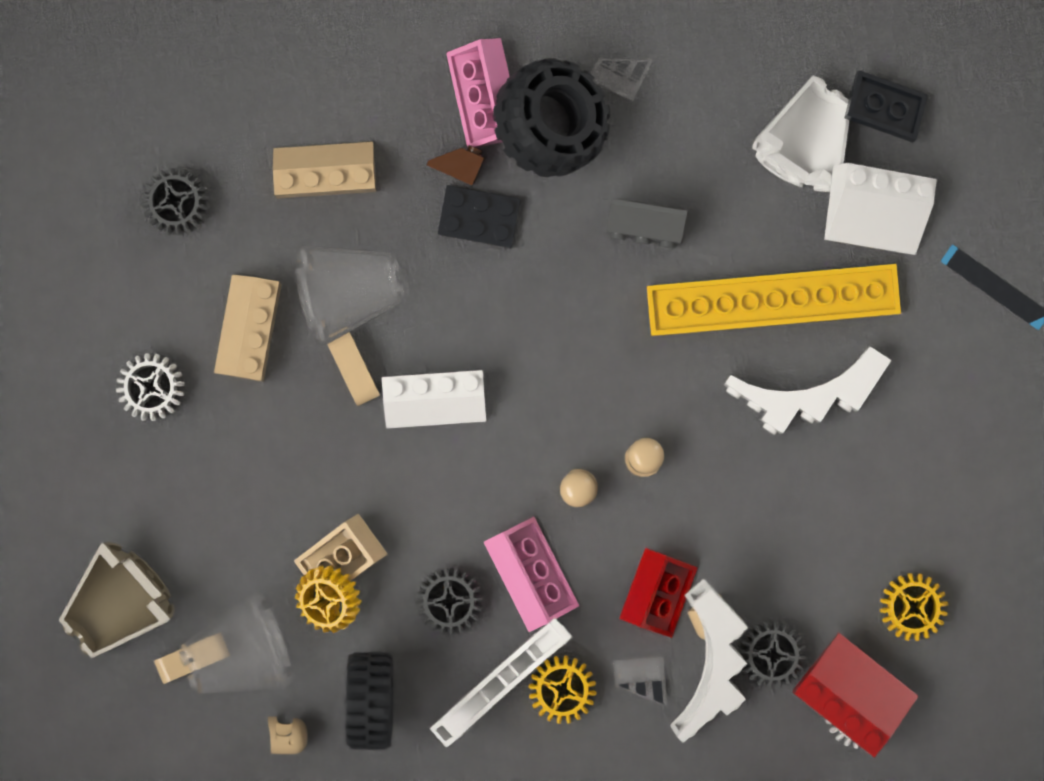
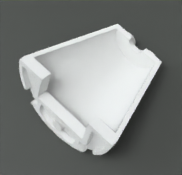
[753,75,849,192]

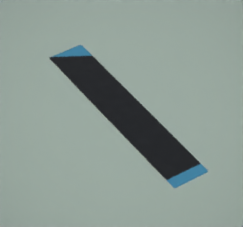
[941,245,1044,330]

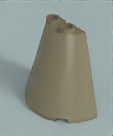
[59,542,175,658]

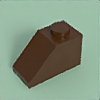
[426,145,486,185]

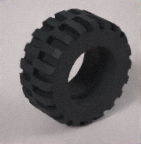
[345,652,394,750]

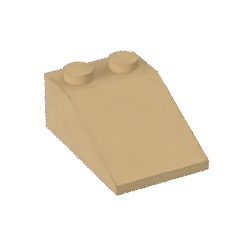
[294,514,387,598]

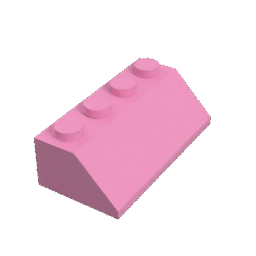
[446,38,510,148]
[484,517,579,632]

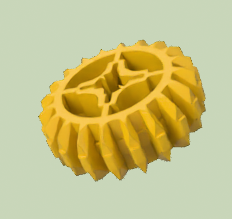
[294,565,362,633]
[879,573,948,641]
[529,655,596,724]

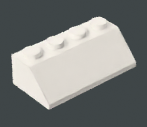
[382,370,486,429]

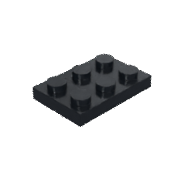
[844,70,928,143]
[438,185,520,249]

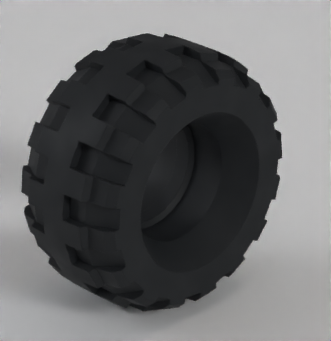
[493,58,610,178]

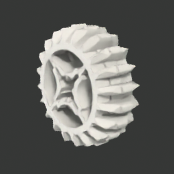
[116,353,185,421]

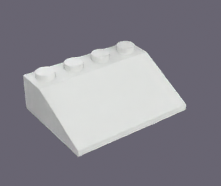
[824,163,937,255]

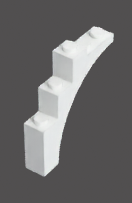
[723,347,891,435]
[670,579,748,743]
[430,618,572,748]

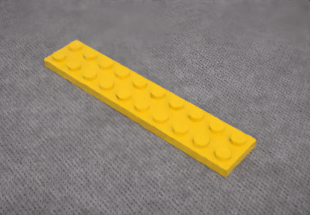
[646,264,901,336]

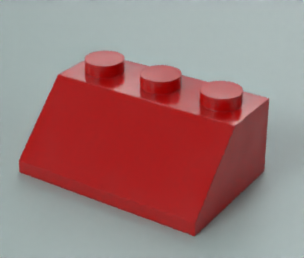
[619,548,698,638]

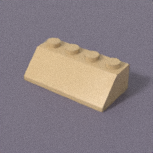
[273,142,376,198]
[214,275,282,382]

